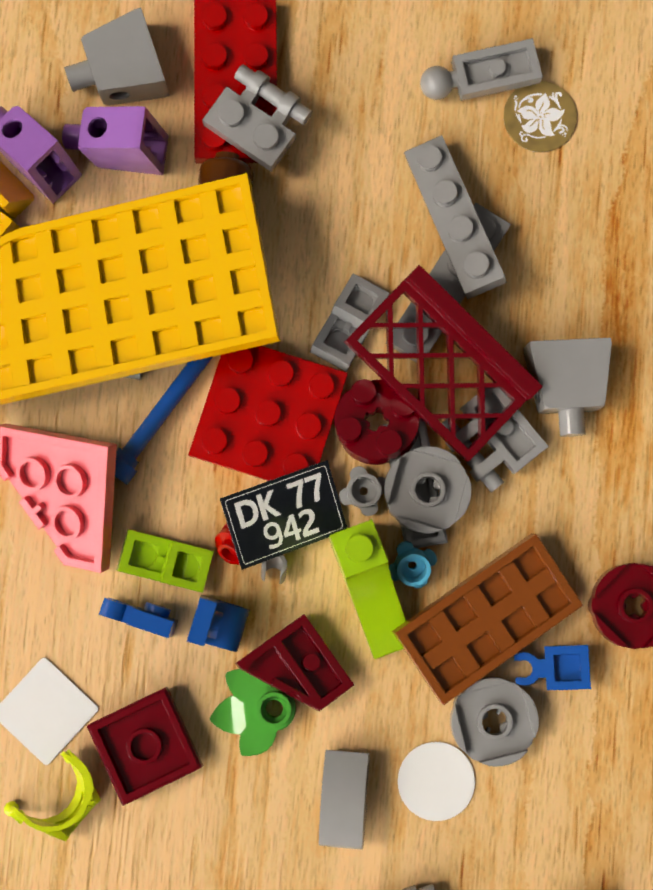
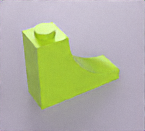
[329,519,406,660]

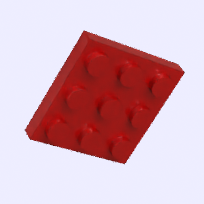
[188,346,348,481]

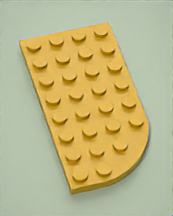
[0,173,281,405]

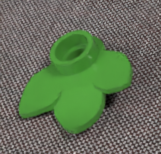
[210,669,296,756]

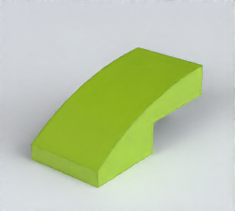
[116,529,214,593]

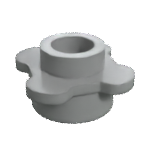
[339,466,385,516]

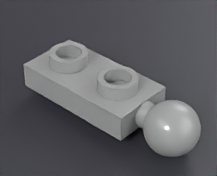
[420,38,543,101]

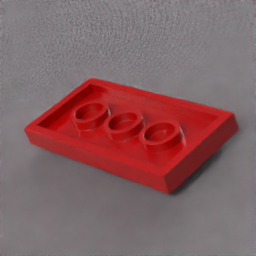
[194,0,277,164]

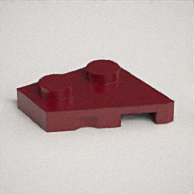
[235,614,354,711]

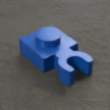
[99,597,178,638]
[514,645,591,690]

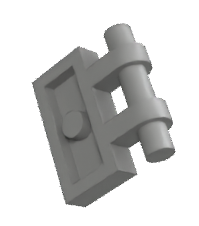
[202,64,313,172]
[442,382,549,492]

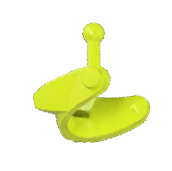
[4,749,101,841]

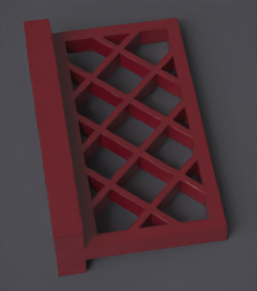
[344,265,543,462]

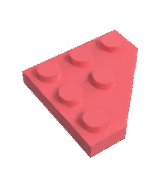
[0,423,117,573]

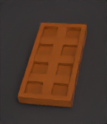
[392,533,583,705]

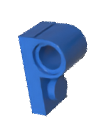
[187,595,250,652]

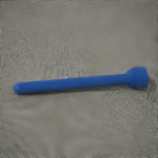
[115,357,213,485]

